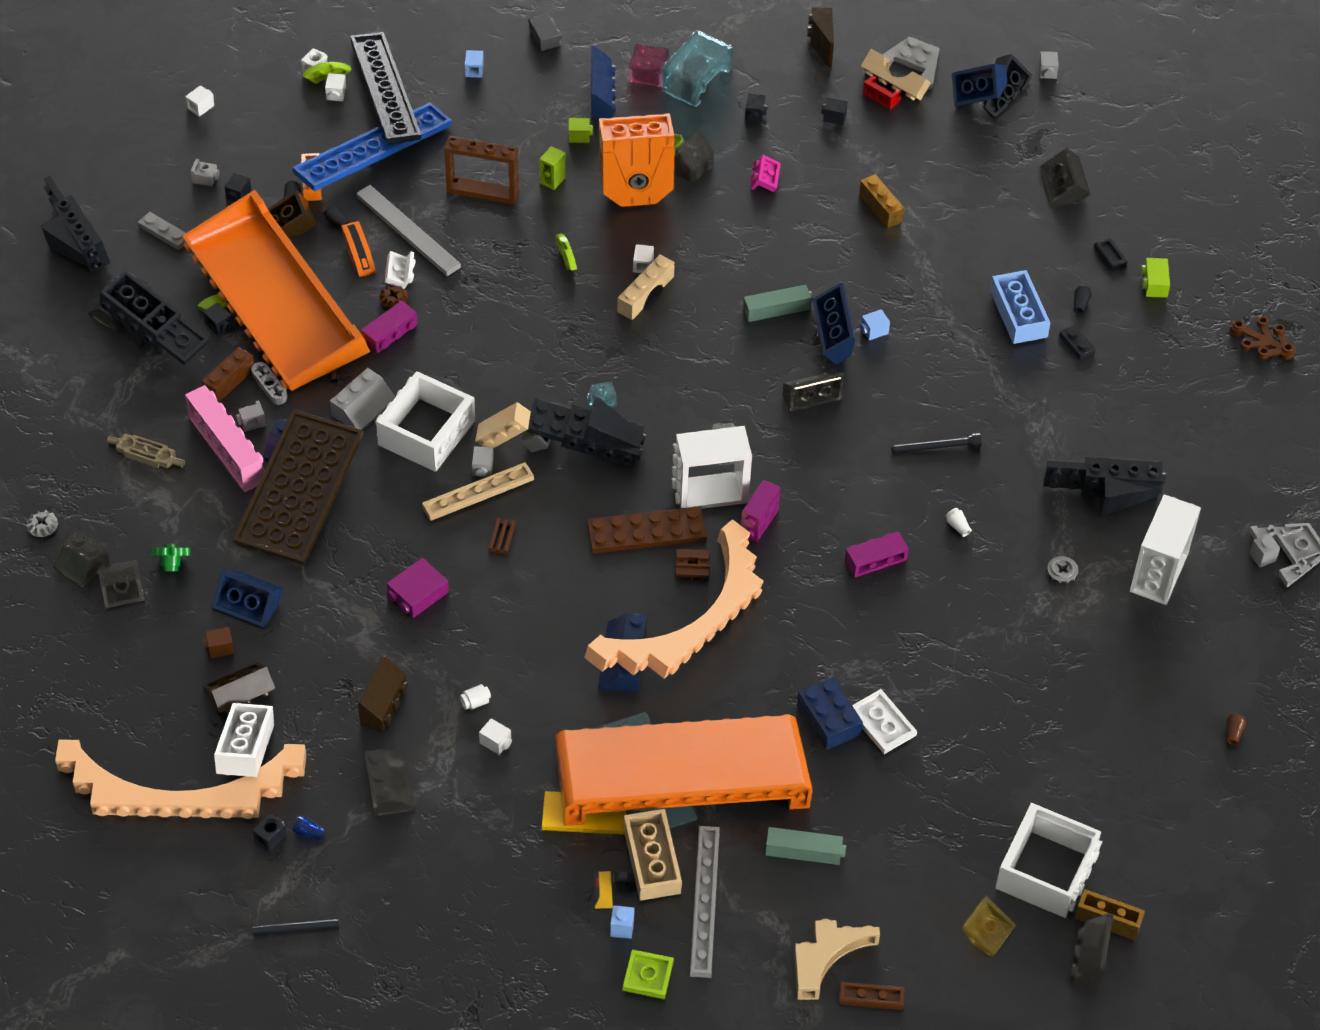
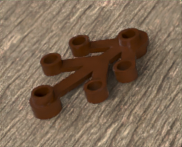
[1230,316,1296,360]

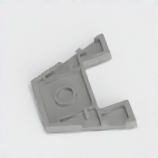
[882,37,939,90]
[1249,523,1320,587]

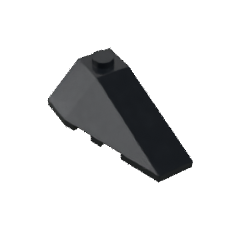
[982,54,1032,118]

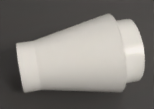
[945,508,972,537]

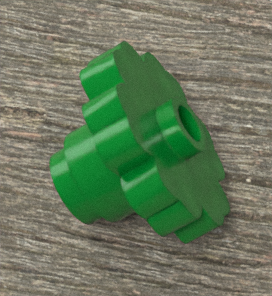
[150,544,191,571]

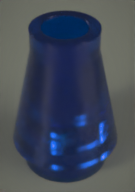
[293,816,325,840]

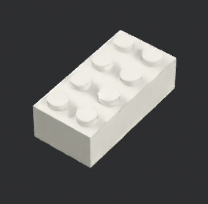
[214,703,274,777]

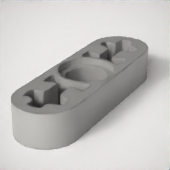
[251,362,287,405]

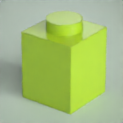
[569,118,593,143]

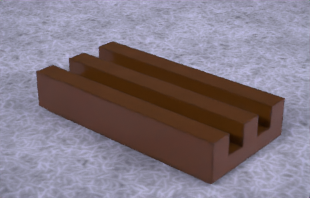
[489,518,516,555]

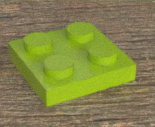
[623,950,674,999]

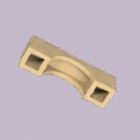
[861,49,931,101]
[617,255,675,320]

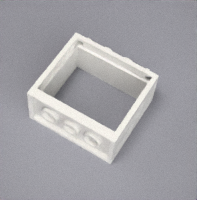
[376,371,475,472]
[672,426,752,509]
[1129,495,1201,605]
[996,803,1102,918]

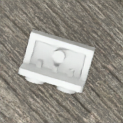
[385,251,415,289]

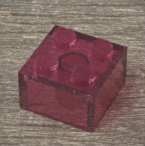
[629,43,669,87]

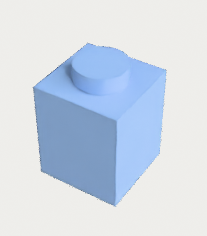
[465,50,484,78]
[860,309,890,340]
[611,906,634,939]

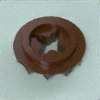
[379,285,408,309]

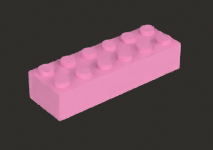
[185,385,265,493]

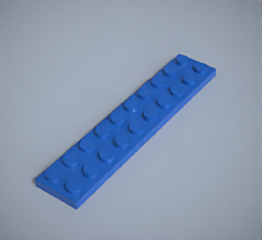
[293,102,452,191]

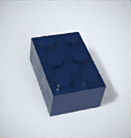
[797,677,863,750]

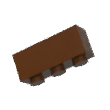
[202,347,254,403]

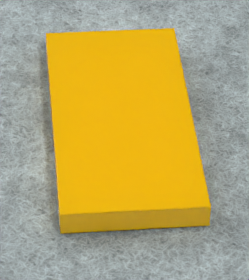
[542,791,626,835]

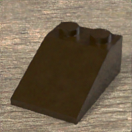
[807,7,834,68]
[268,190,317,238]

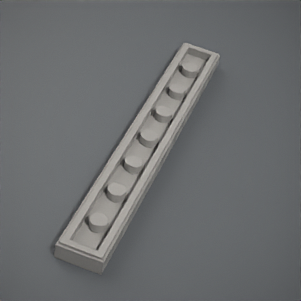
[356,185,461,276]
[690,826,720,978]

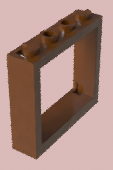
[444,136,519,205]

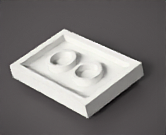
[852,689,917,754]

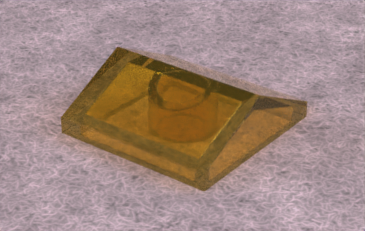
[962,896,1016,956]

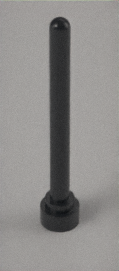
[891,433,982,453]

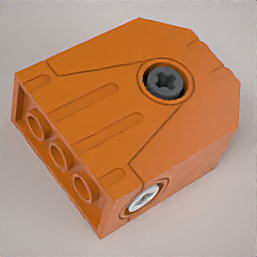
[599,114,674,207]

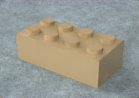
[623,809,682,901]

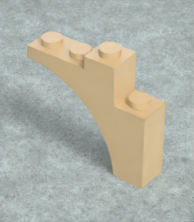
[794,919,880,1000]

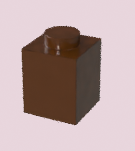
[203,627,234,658]

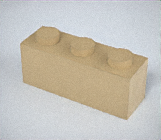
[475,402,531,448]

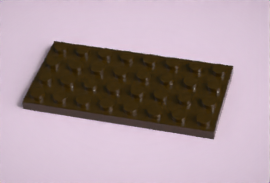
[233,409,364,565]

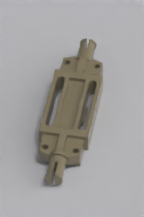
[107,433,185,468]

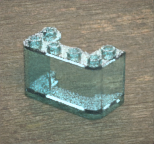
[661,30,734,107]

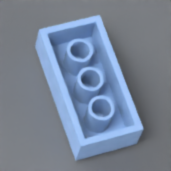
[990,270,1050,344]

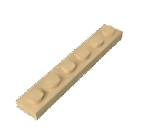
[422,462,534,521]

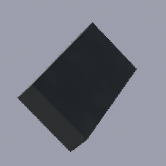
[1094,238,1128,271]

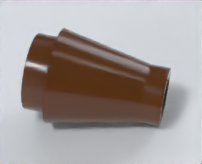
[1226,713,1247,745]

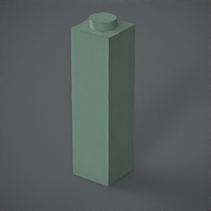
[743,285,813,322]
[765,827,846,865]

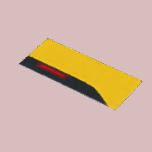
[593,871,613,909]

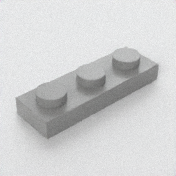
[138,212,186,250]

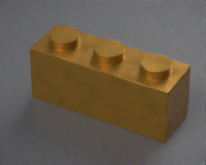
[859,174,904,229]
[1075,889,1145,940]

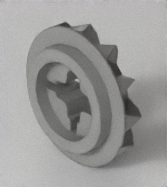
[27,510,58,537]
[1047,556,1079,584]

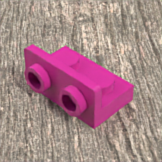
[750,155,781,192]

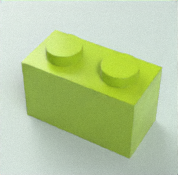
[539,146,566,190]
[1141,258,1170,297]

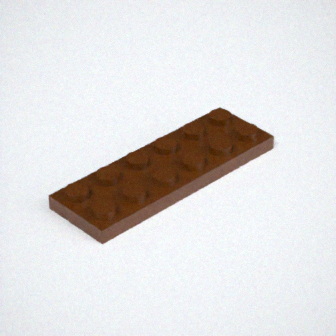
[587,506,707,554]

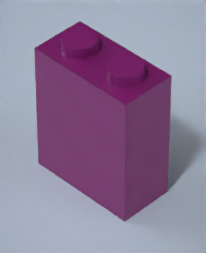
[741,480,781,542]
[387,558,449,618]

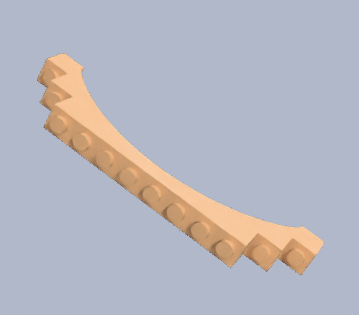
[584,519,763,679]
[55,740,306,819]

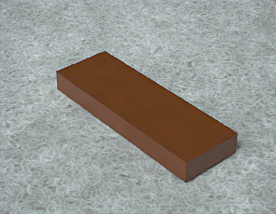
[839,982,905,1010]

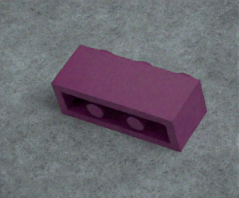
[361,301,417,353]
[845,531,909,577]

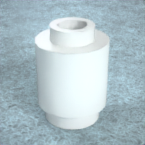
[460,684,491,710]

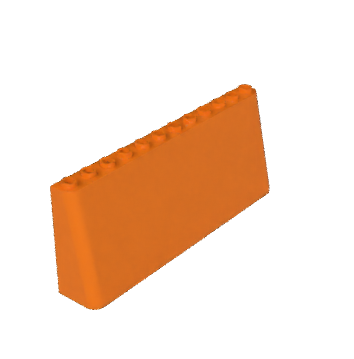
[182,190,370,391]
[555,714,813,826]

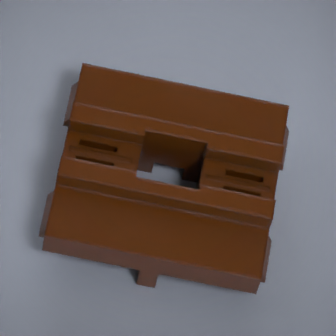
[675,549,710,581]

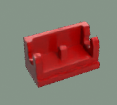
[863,76,901,110]

